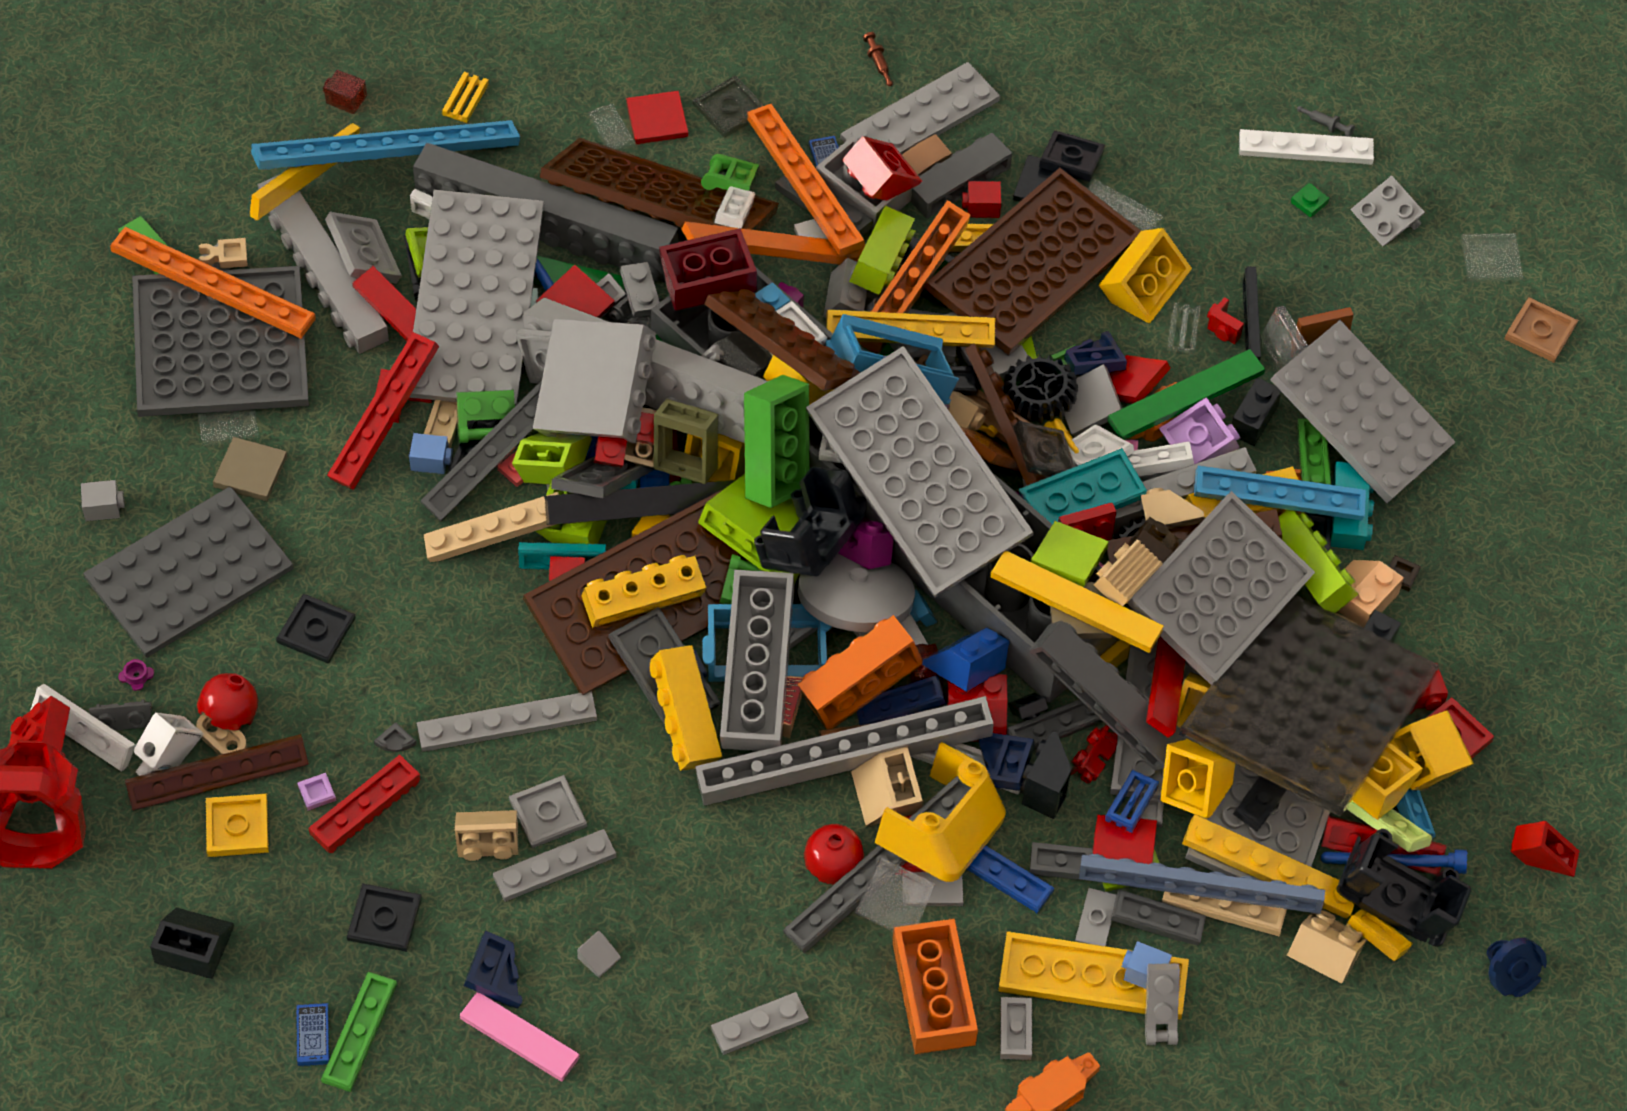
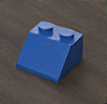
[922,628,1009,692]

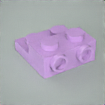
[1159,397,1240,464]

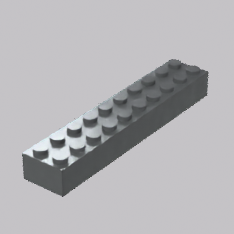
[413,143,678,283]

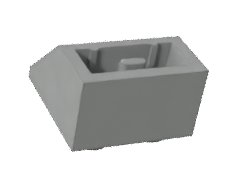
[823,258,887,318]

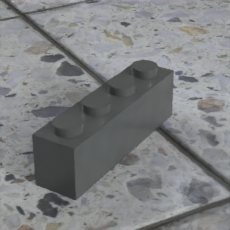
[910,133,1012,219]

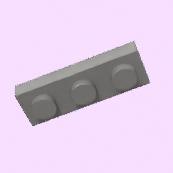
[711,992,809,1055]

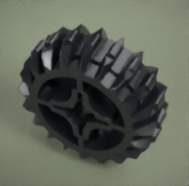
[1002,353,1078,425]

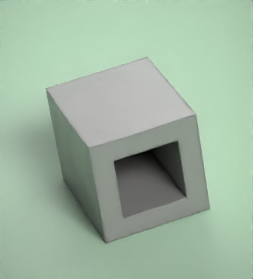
[81,480,125,521]

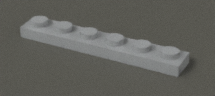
[417,691,597,752]

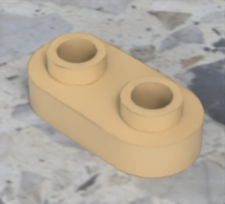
[196,713,247,755]

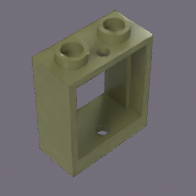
[654,399,719,484]

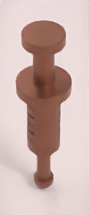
[863,32,893,86]

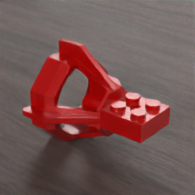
[0,696,86,869]

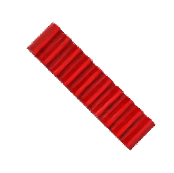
[308,755,420,853]

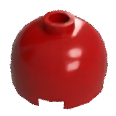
[196,673,259,730]
[804,824,864,885]

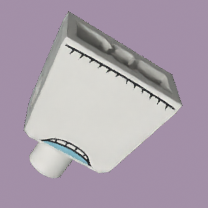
[134,712,204,776]

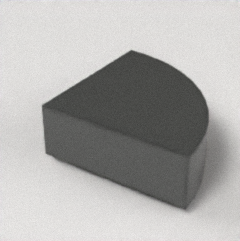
[374,722,416,752]

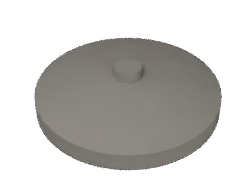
[798,554,915,632]

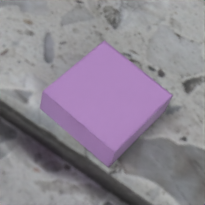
[297,773,336,810]

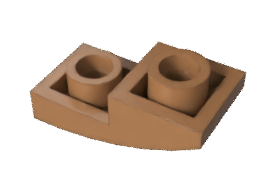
[902,134,953,175]

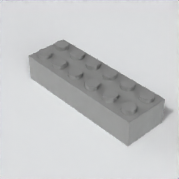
[720,570,794,751]

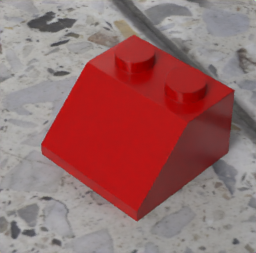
[842,136,922,201]
[946,674,1007,742]

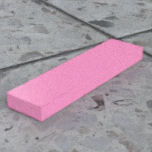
[460,992,580,1082]

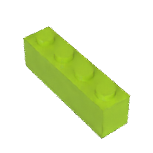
[849,205,915,295]
[1278,510,1358,616]

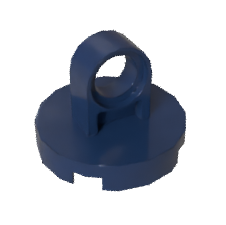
[1487,937,1547,997]

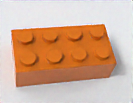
[797,615,923,729]
[893,919,978,1054]

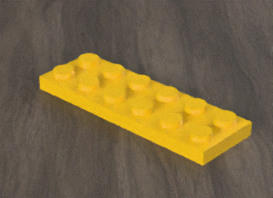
[998,931,1189,1020]

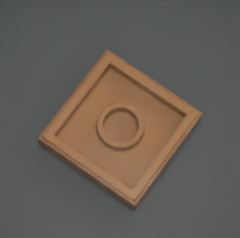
[1504,297,1578,363]

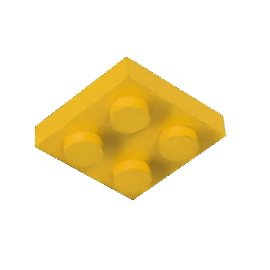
[206,794,269,857]

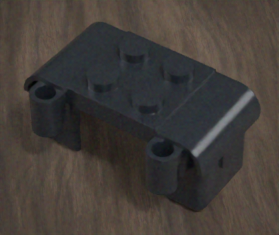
[754,467,867,576]
[1336,829,1471,947]

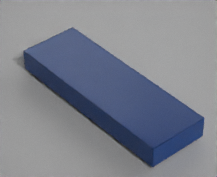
[967,845,1054,913]

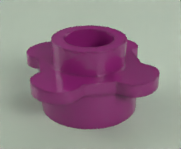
[118,659,154,691]

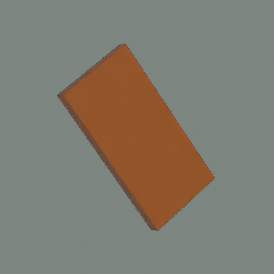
[960,426,1020,472]

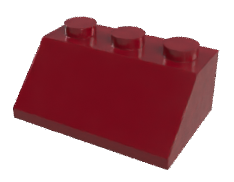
[659,228,757,311]

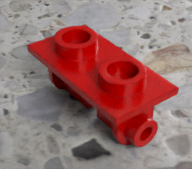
[1071,725,1118,784]

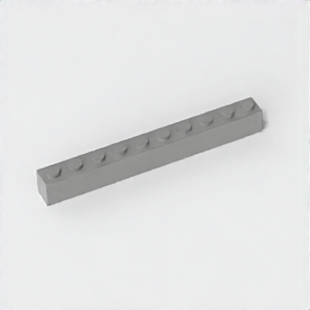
[695,696,993,806]

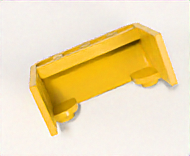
[875,742,1006,882]

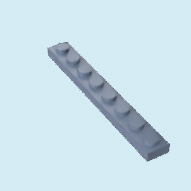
[1079,854,1325,914]

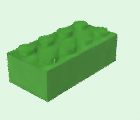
[744,375,809,508]

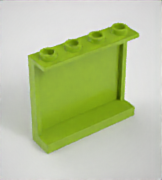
[698,474,800,585]

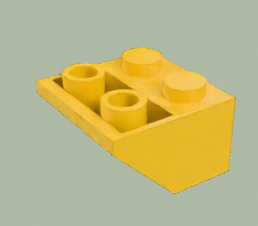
[1386,711,1474,790]

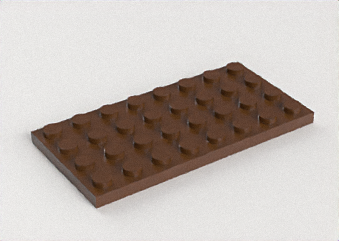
[540,138,779,231]
[924,168,1141,356]
[523,490,750,695]

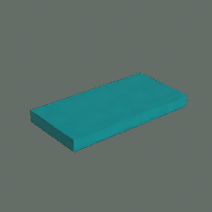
[1019,448,1147,524]

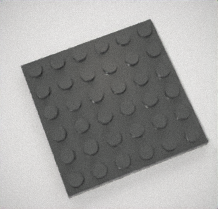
[132,266,309,417]

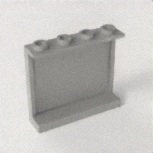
[533,319,656,443]

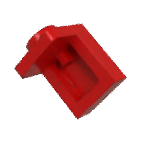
[1207,297,1244,345]

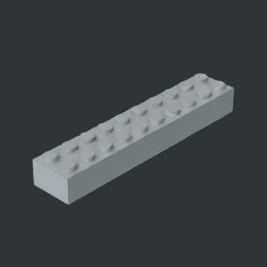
[523,298,768,443]

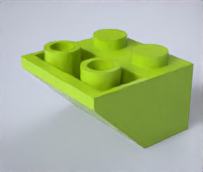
[512,433,592,485]
[535,481,607,544]

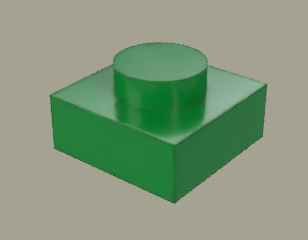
[1291,183,1329,218]

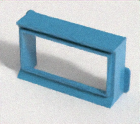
[825,314,959,405]
[702,604,832,682]

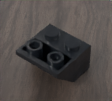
[1020,731,1072,819]
[150,907,234,979]

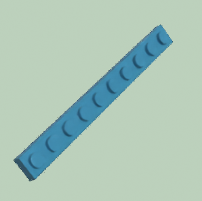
[251,120,520,170]

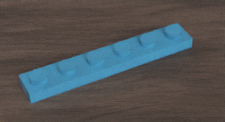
[1194,465,1366,520]

